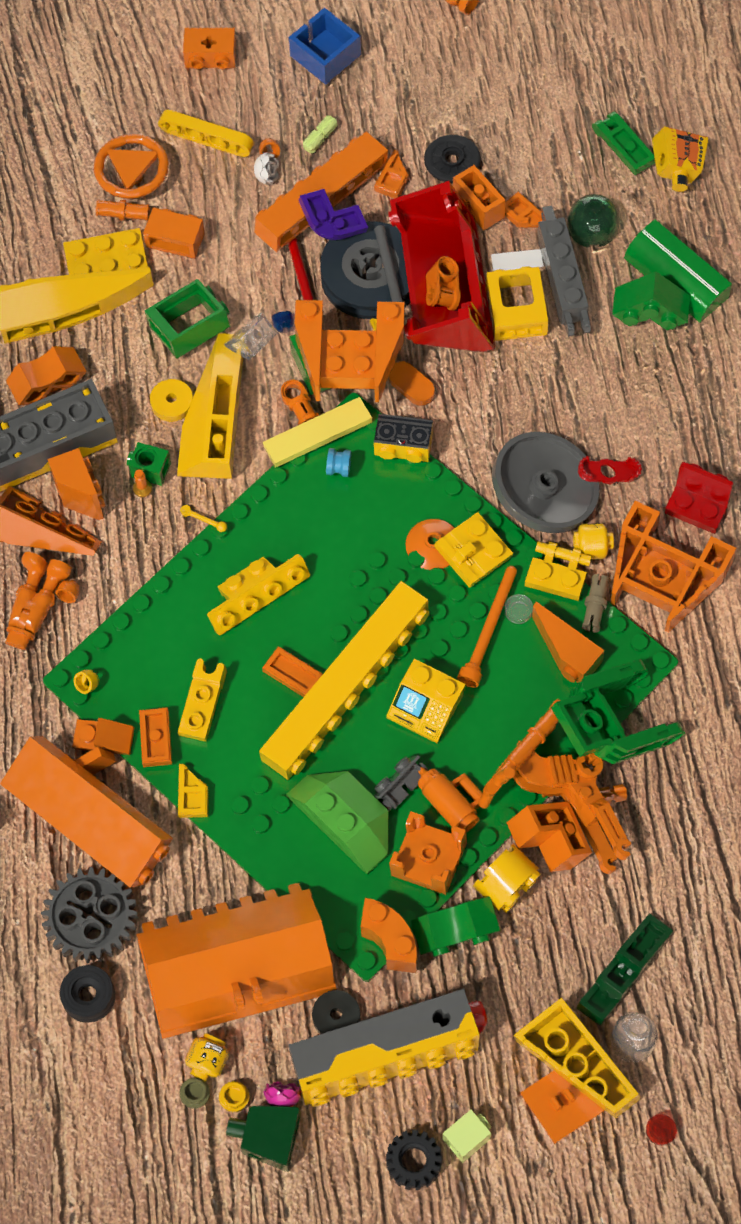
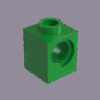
[127,442,171,486]

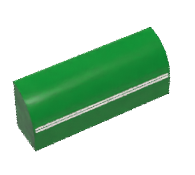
[624,219,732,323]

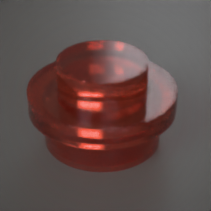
[646,1114,677,1146]

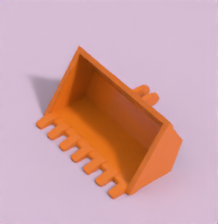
[136,883,337,1039]

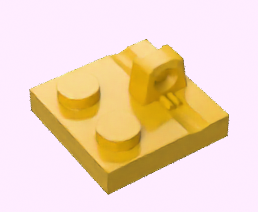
[434,512,513,588]

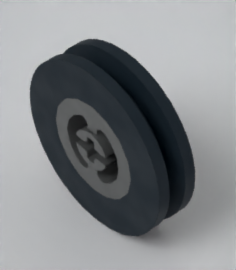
[320,221,410,319]

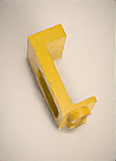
[486,266,548,341]

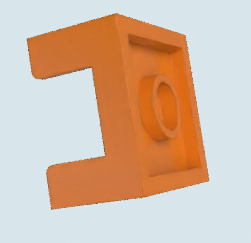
[389,811,467,895]

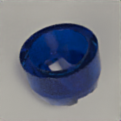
[271,311,294,333]

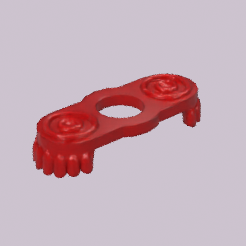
[578,456,642,484]

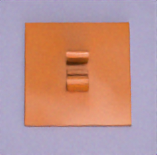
[520,1071,605,1144]

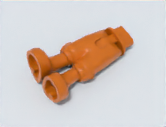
[5,552,72,650]

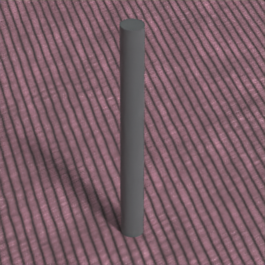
[374,225,407,319]

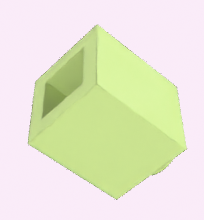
[443,1110,491,1163]

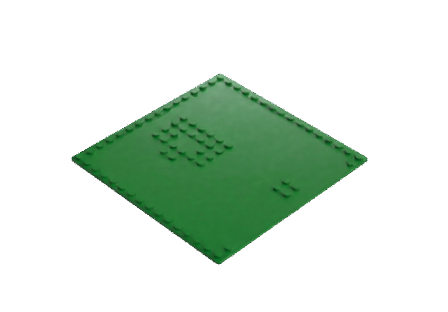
[43,393,678,982]

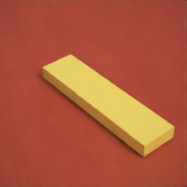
[263,397,372,468]

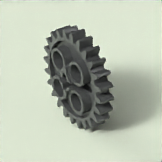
[41,867,138,963]

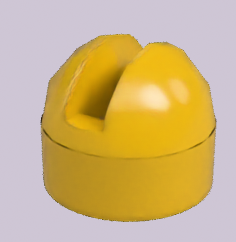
[74,669,99,694]

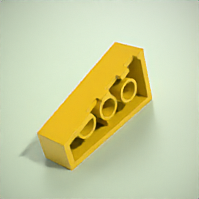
[514,998,640,1119]

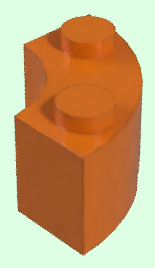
[6,346,87,405]
[361,898,417,973]

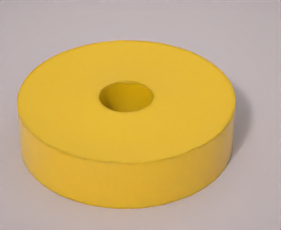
[150,379,193,422]

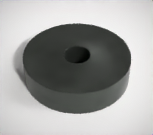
[312,990,360,1035]

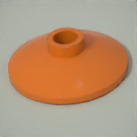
[406,519,455,570]

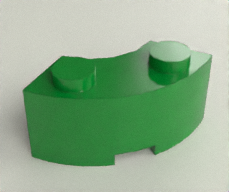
[411,896,500,957]

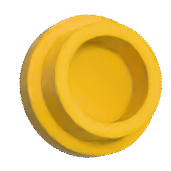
[219,1081,250,1113]

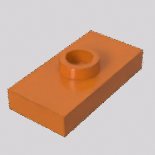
[139,708,172,767]

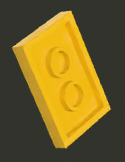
[63,228,148,275]

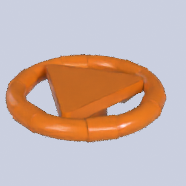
[93,134,169,199]

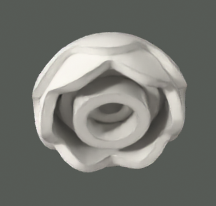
[254,152,279,185]

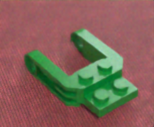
[551,659,685,765]

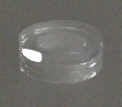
[505,594,533,624]

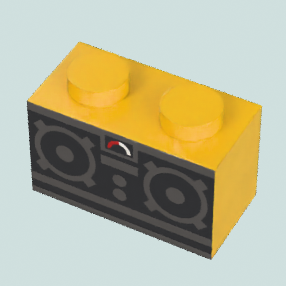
[374,414,433,463]

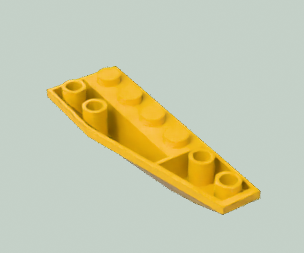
[0,267,154,344]
[177,333,245,479]

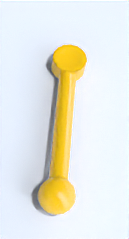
[180,505,227,532]

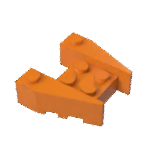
[295,300,404,402]
[611,500,737,633]

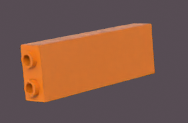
[0,736,173,888]

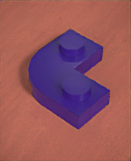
[298,189,368,240]

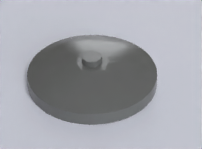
[492,432,599,533]

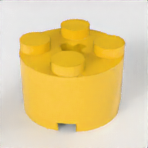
[473,844,541,913]

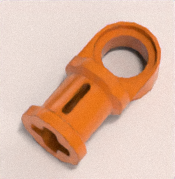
[281,379,320,425]

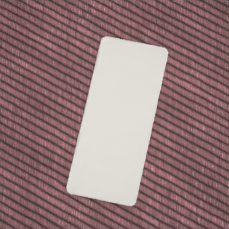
[491,249,543,271]

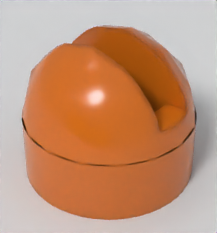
[259,138,280,159]
[55,579,80,603]

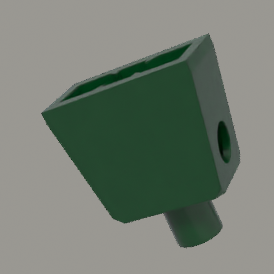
[226,1106,301,1172]

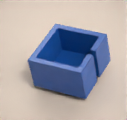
[289,7,361,85]

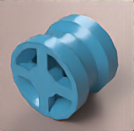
[326,448,351,477]

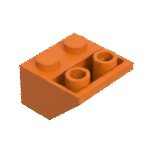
[47,448,106,520]

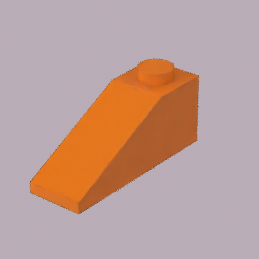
[532,602,604,683]

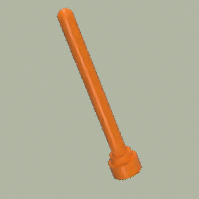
[457,566,517,688]

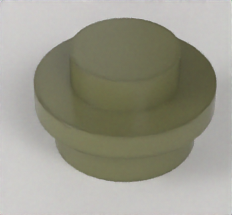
[179,1077,210,1109]

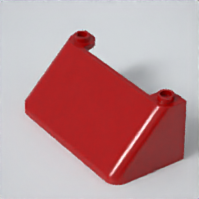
[388,181,495,352]

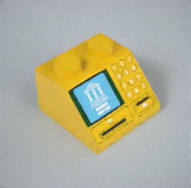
[386,659,465,743]

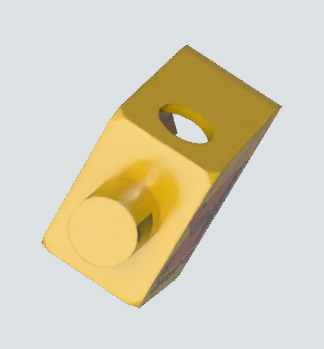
[652,126,708,192]

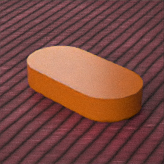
[388,361,435,406]

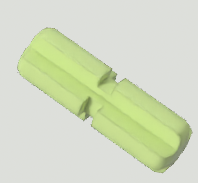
[303,115,337,154]

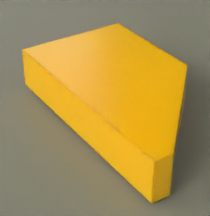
[178,764,209,818]

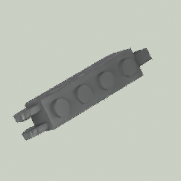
[538,205,591,337]

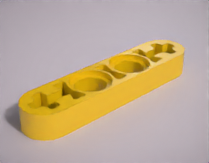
[158,110,254,157]

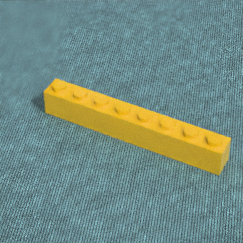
[259,581,429,780]

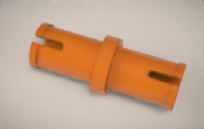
[96,199,150,221]

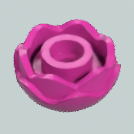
[264,1081,302,1107]

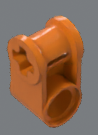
[426,256,461,311]

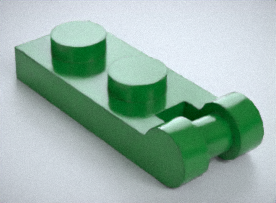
[592,111,655,176]

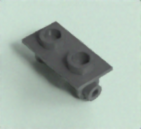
[373,755,428,812]

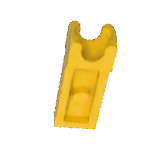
[177,658,227,742]

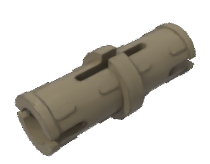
[582,574,610,633]

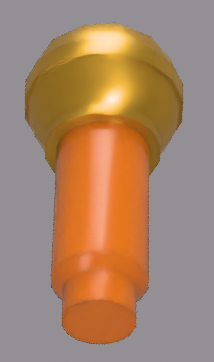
[133,470,152,498]

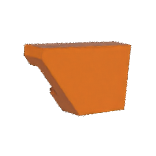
[374,150,408,198]
[505,191,542,228]
[74,747,116,775]

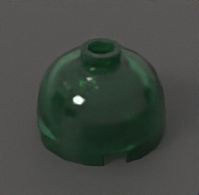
[567,194,620,247]

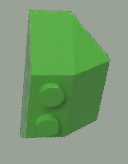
[286,771,388,875]

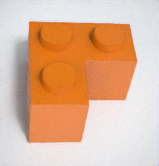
[507,801,592,872]

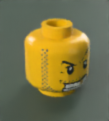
[185,1033,229,1081]

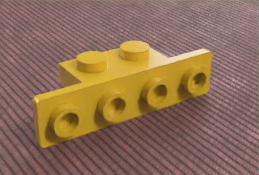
[207,554,310,635]

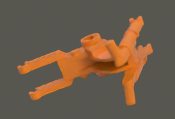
[478,699,631,874]

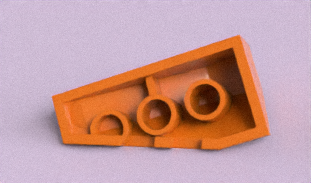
[0,486,102,556]

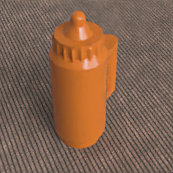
[417,767,482,833]

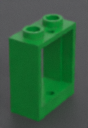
[144,279,230,359]

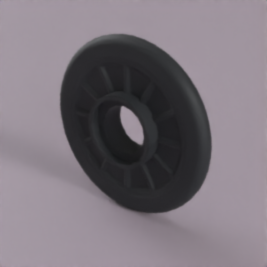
[424,135,481,183]

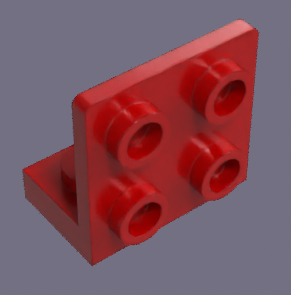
[664,462,734,534]

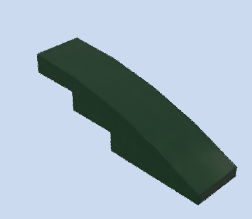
[576,913,674,1026]

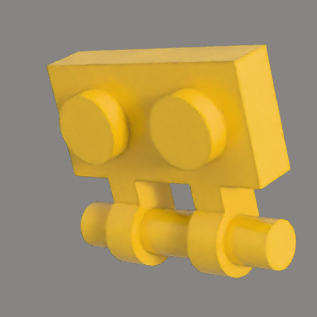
[525,541,592,601]

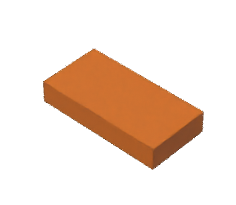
[262,646,323,697]

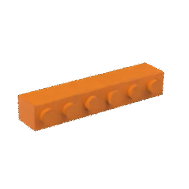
[254,131,388,252]

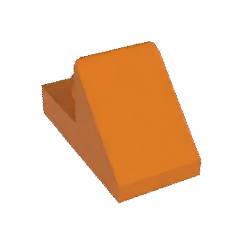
[72,718,135,755]

